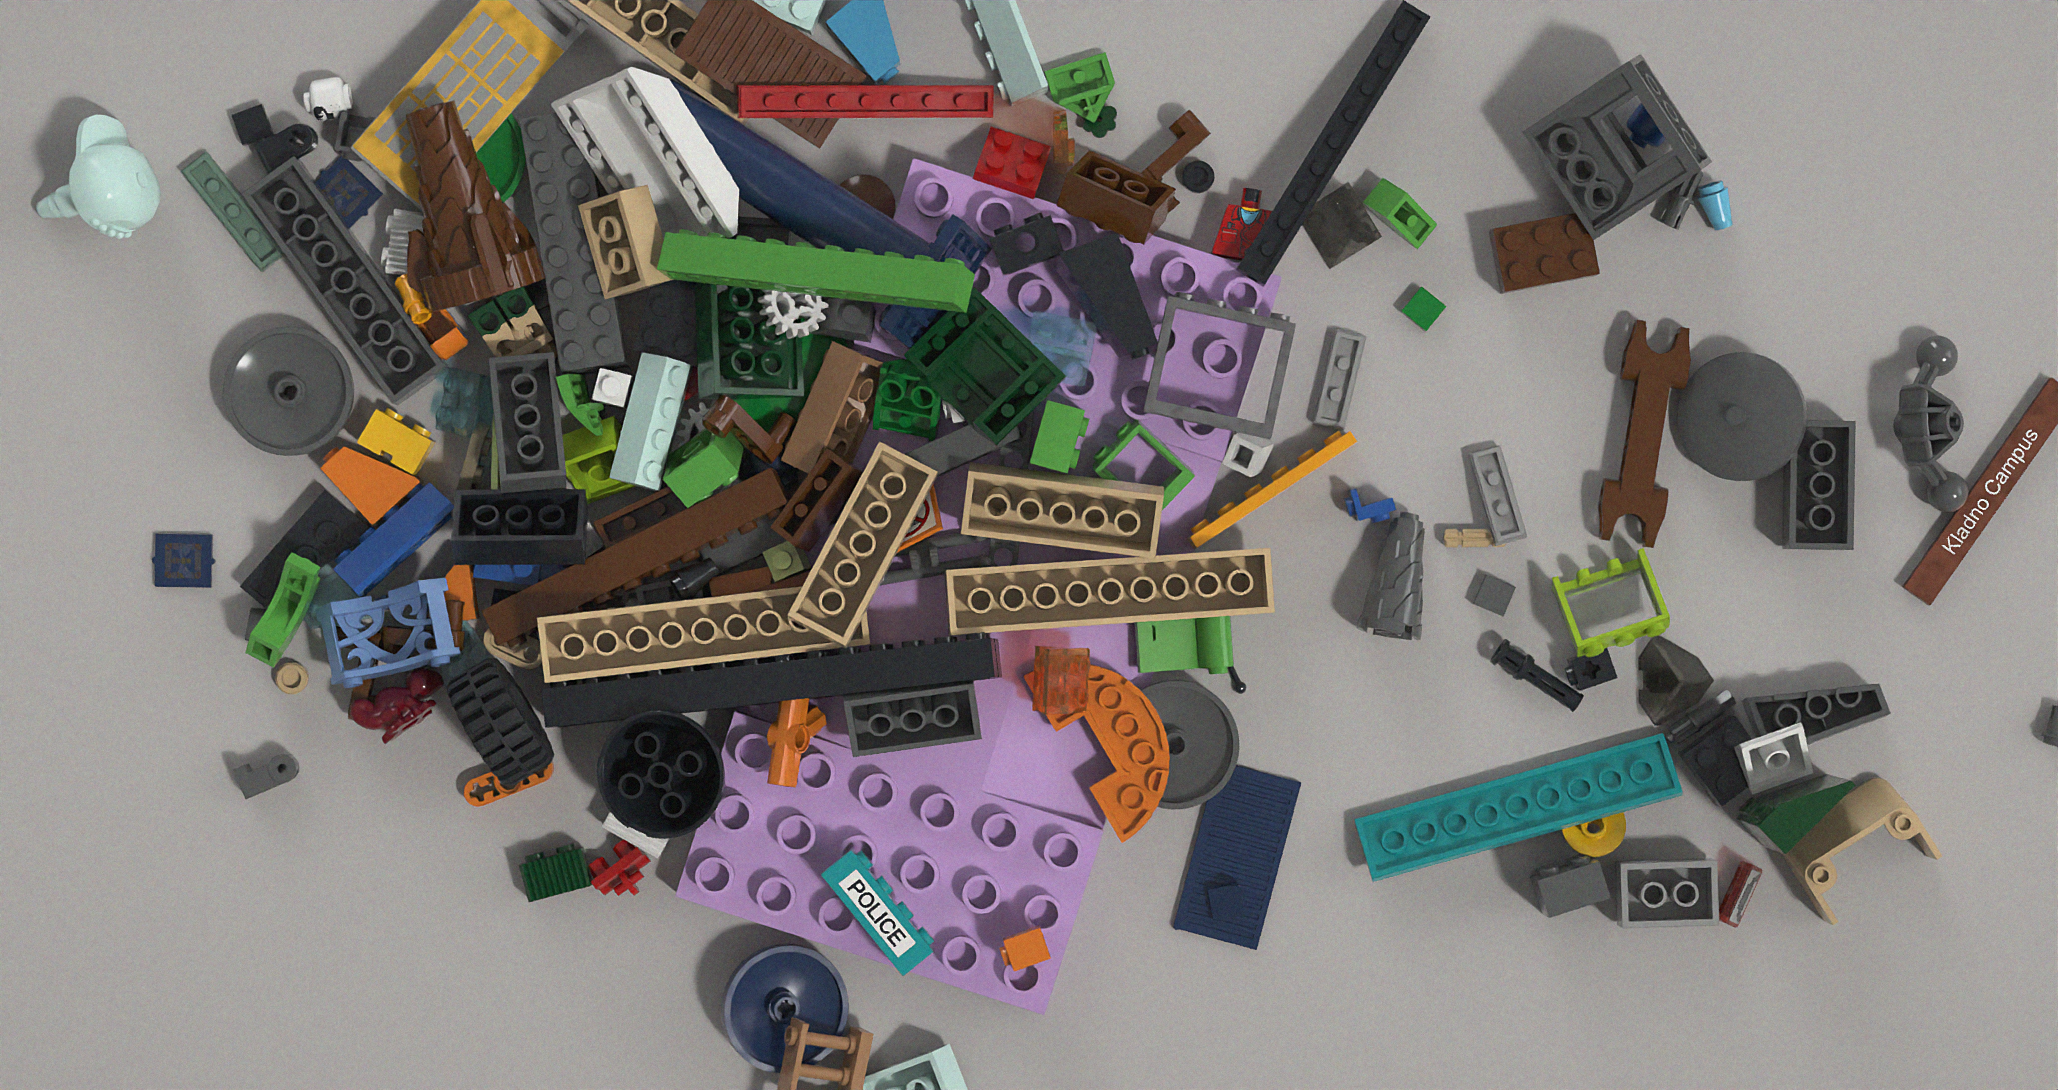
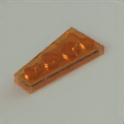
[1053,110,1075,174]

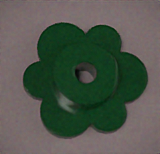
[1082,105,1117,138]

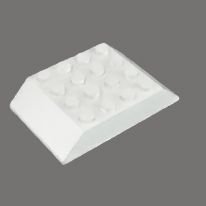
[551,67,739,240]

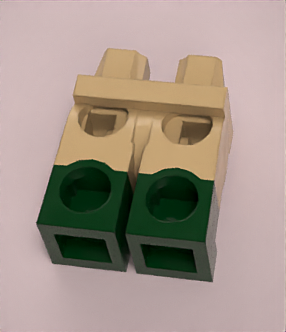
[468,286,558,359]

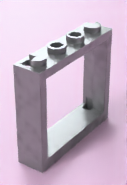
[1143,292,1296,439]

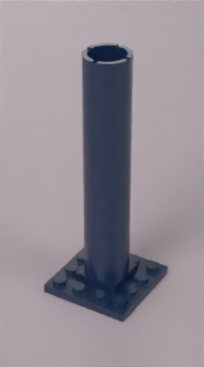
[665,77,992,349]

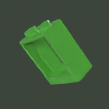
[1092,419,1195,510]

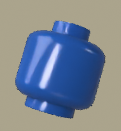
[1626,102,1665,149]

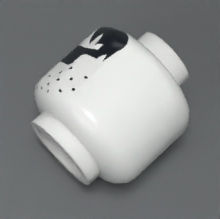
[304,77,353,121]

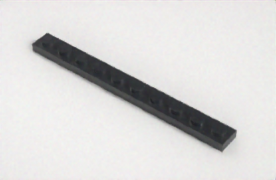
[1236,0,1430,287]

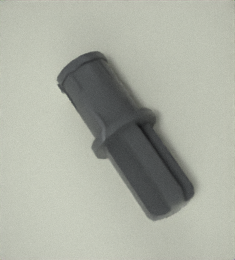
[1660,171,1703,230]

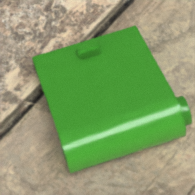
[1135,616,1234,674]

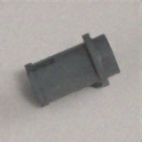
[2041,705,2058,747]

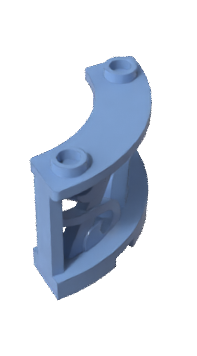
[315,578,461,688]

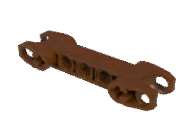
[1598,320,1691,548]

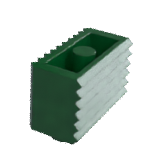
[519,843,592,902]

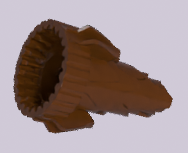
[406,100,545,312]

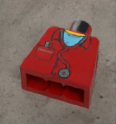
[1211,188,1272,260]

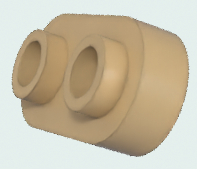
[484,628,542,670]

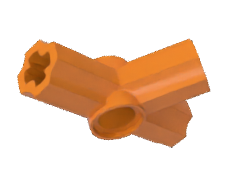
[767,698,827,788]

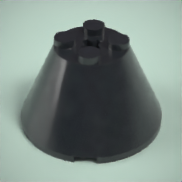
[597,710,725,839]

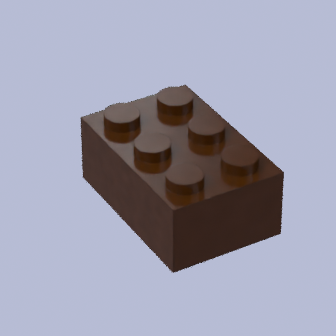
[1056,150,1176,245]
[1489,213,1600,294]

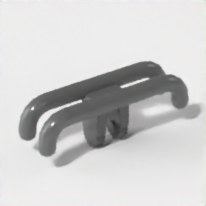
[879,532,991,586]

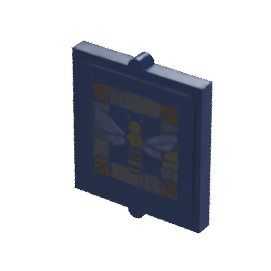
[317,156,383,228]
[152,534,216,588]

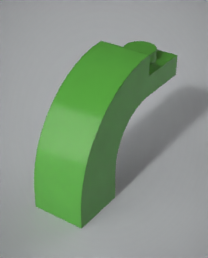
[245,552,321,668]

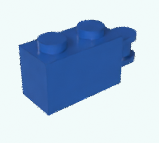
[473,565,567,586]

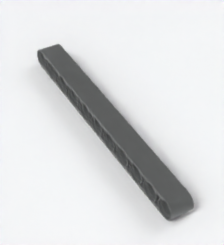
[698,425,1023,577]

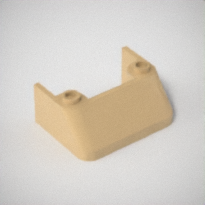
[1781,778,1942,925]

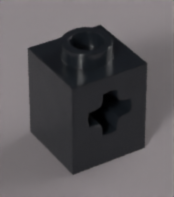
[1564,648,1618,691]

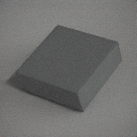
[1473,575,1516,617]

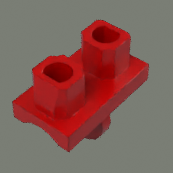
[588,839,651,896]

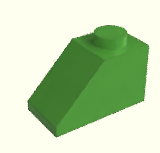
[1363,178,1437,250]

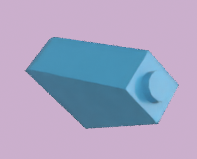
[826,0,900,84]

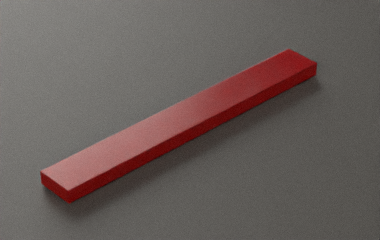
[737,85,994,118]

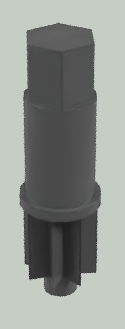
[1665,690,1736,744]

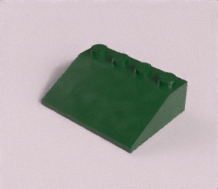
[695,282,804,400]
[1736,774,1855,855]

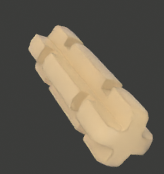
[1443,529,1506,547]

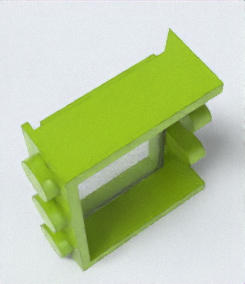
[1552,548,1670,657]

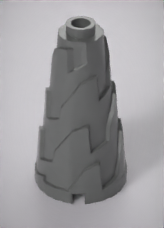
[1357,512,1425,640]

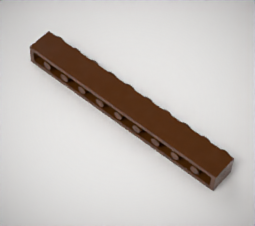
[482,468,790,649]

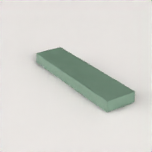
[181,151,285,272]

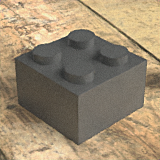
[1530,854,1611,918]

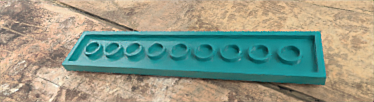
[1354,733,1683,882]

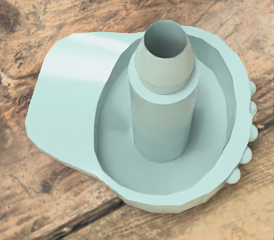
[36,114,161,239]

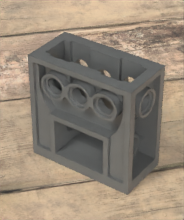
[1522,54,1712,240]

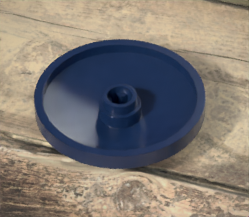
[721,944,849,1073]

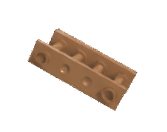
[777,1018,874,1090]

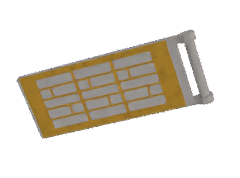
[351,0,589,211]

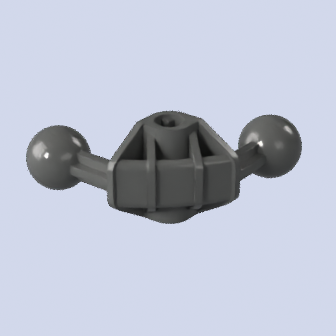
[1893,335,1968,512]

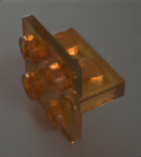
[1032,646,1090,715]

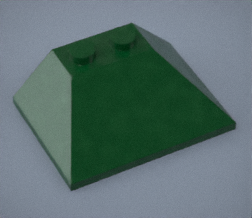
[904,287,1066,446]

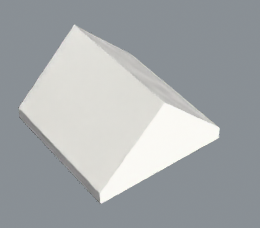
[1734,722,1813,795]

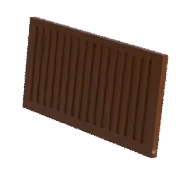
[673,0,866,149]

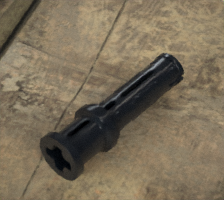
[1490,639,1584,712]

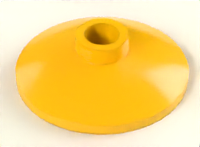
[1562,812,1626,857]

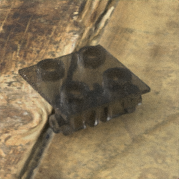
[1302,182,1382,269]

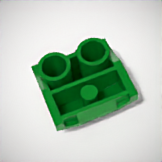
[872,359,942,442]

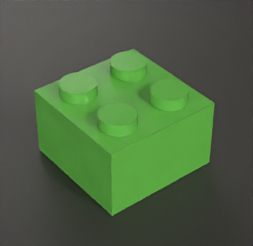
[1030,400,1089,474]
[663,428,744,508]

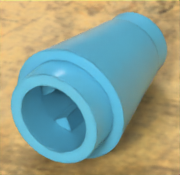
[1697,181,1733,231]

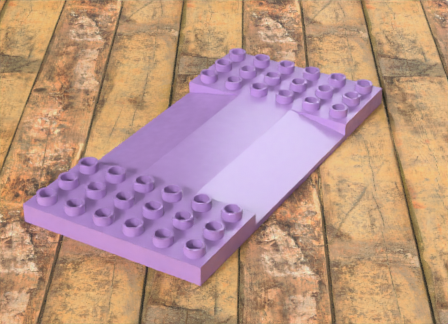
[675,158,1282,1015]

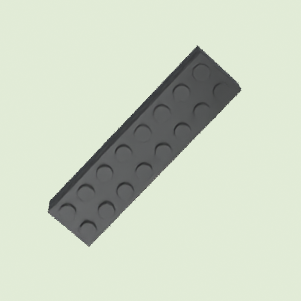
[519,112,628,375]
[242,156,450,405]

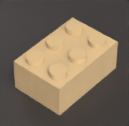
[578,185,673,299]

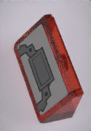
[1719,861,1762,928]

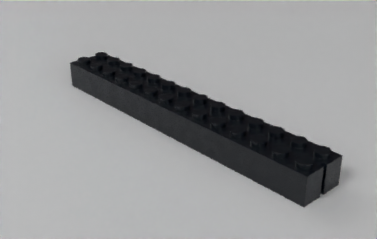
[541,632,1002,728]

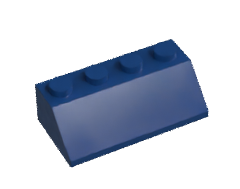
[333,482,454,598]

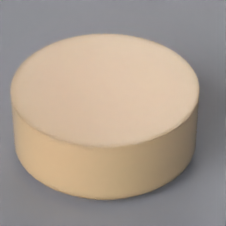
[275,661,309,695]

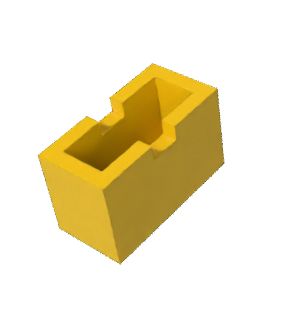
[357,407,436,475]

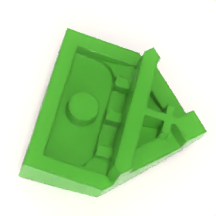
[1044,52,1115,123]
[556,374,604,436]

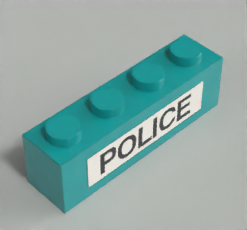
[821,848,934,976]

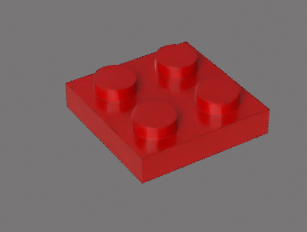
[973,126,1052,199]

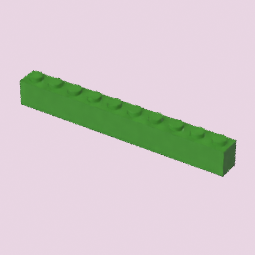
[657,229,975,313]

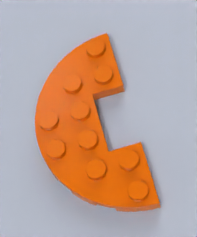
[1023,662,1170,843]

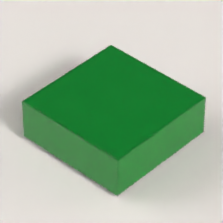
[1401,286,1447,332]

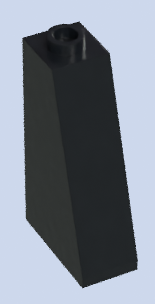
[1050,233,1158,360]

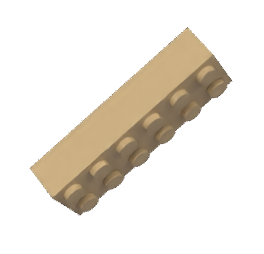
[787,441,938,649]
[961,462,1164,559]

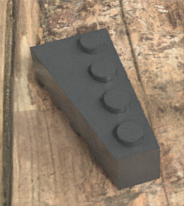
[1742,683,1891,745]

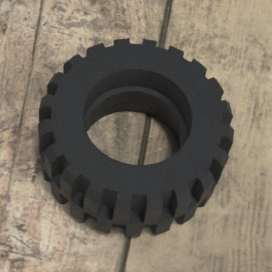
[446,657,554,785]

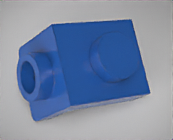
[1344,488,1396,524]

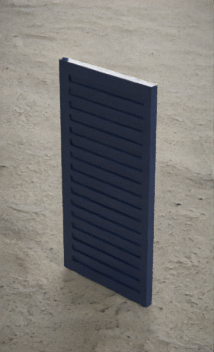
[1173,765,1301,950]

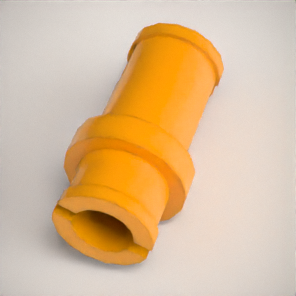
[395,274,432,324]

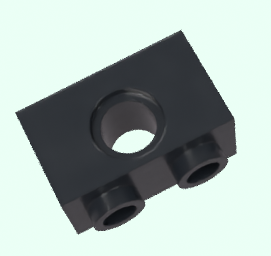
[989,212,1064,277]

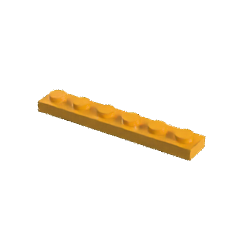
[1187,430,1357,549]

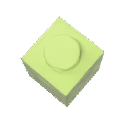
[762,541,812,582]

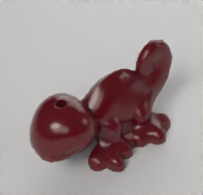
[350,667,444,744]

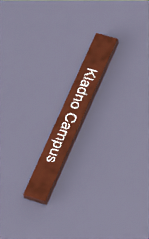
[1902,377,2058,605]

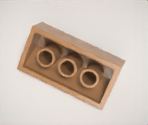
[781,341,884,474]

